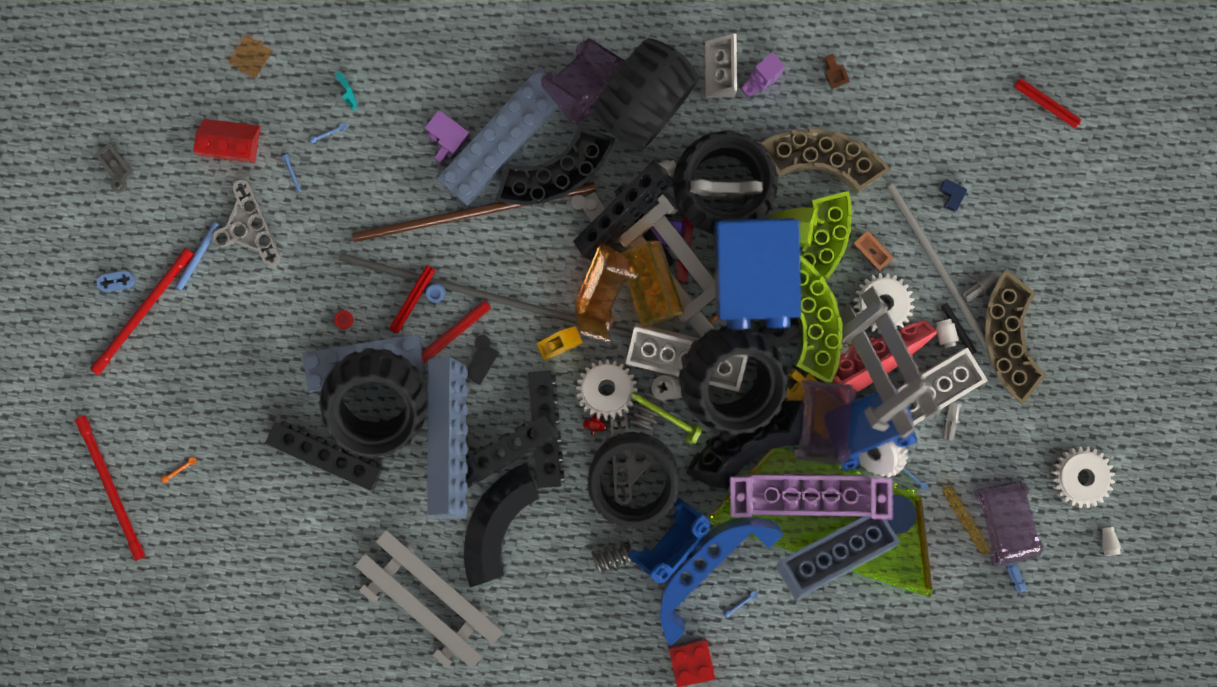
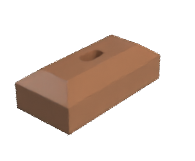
[853,230,893,272]

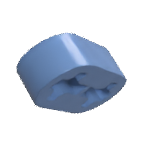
[97,271,135,292]

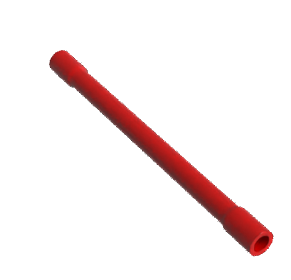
[90,247,194,375]
[75,415,146,561]

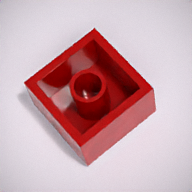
[668,638,716,687]

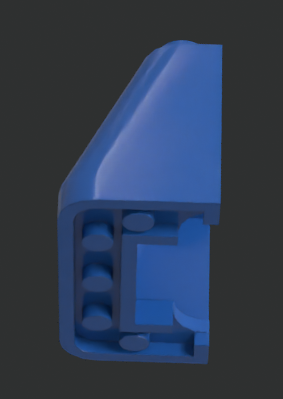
[825,389,917,472]
[627,497,710,583]

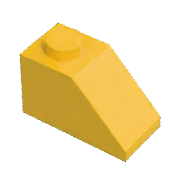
[536,326,583,361]

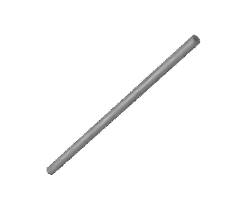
[887,183,987,350]

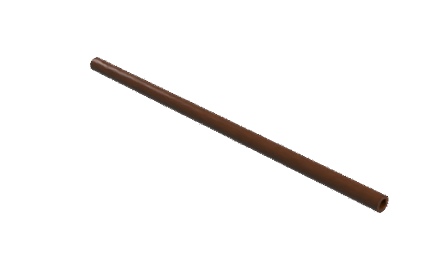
[352,182,596,242]

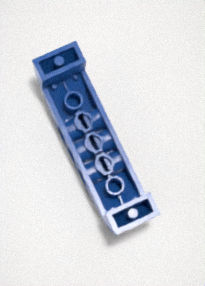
[661,517,783,646]

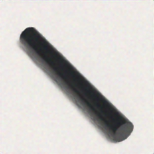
[941,303,977,354]

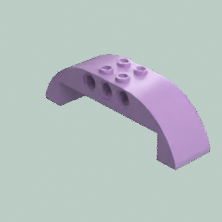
[731,474,892,519]

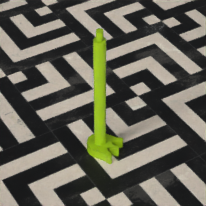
[630,393,702,444]

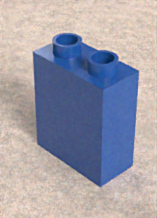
[714,218,801,329]

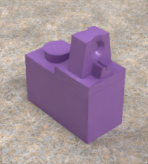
[741,52,785,98]
[425,110,471,164]

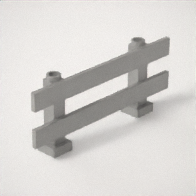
[618,194,716,337]
[839,286,941,439]
[355,530,503,669]

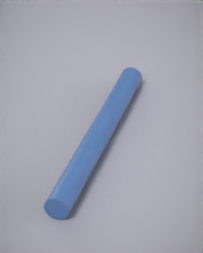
[175,222,220,291]

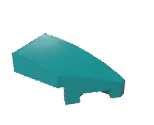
[334,71,358,111]

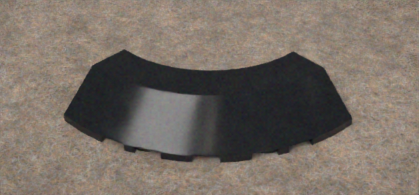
[495,127,616,205]
[686,400,805,489]
[464,462,540,587]

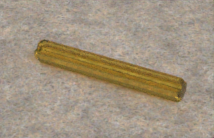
[942,486,991,555]

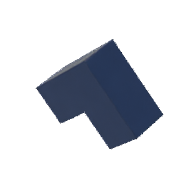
[939,179,968,212]

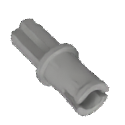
[962,272,999,302]
[943,402,962,441]

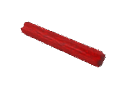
[1014,78,1081,128]
[389,265,435,333]

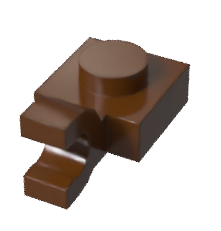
[823,54,850,90]

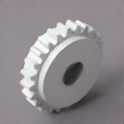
[853,273,915,334]
[576,360,637,421]
[858,441,908,478]
[1051,447,1115,508]

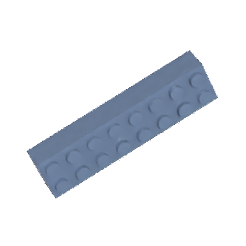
[437,66,569,207]
[427,357,468,520]

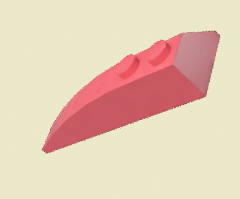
[829,320,937,400]

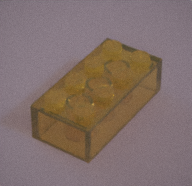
[617,241,684,328]

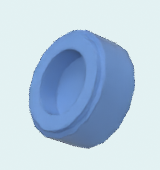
[426,283,446,303]

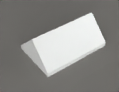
[705,34,737,97]

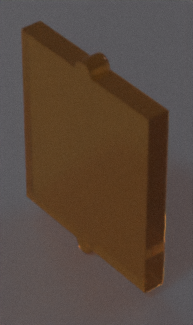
[229,35,273,79]

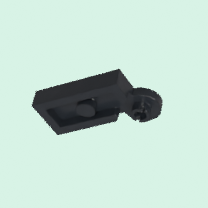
[467,335,500,385]

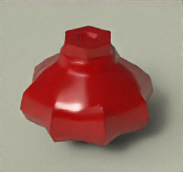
[583,414,605,435]

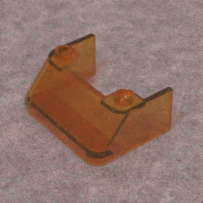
[575,244,637,342]

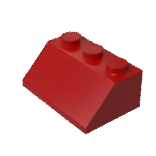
[193,119,261,163]

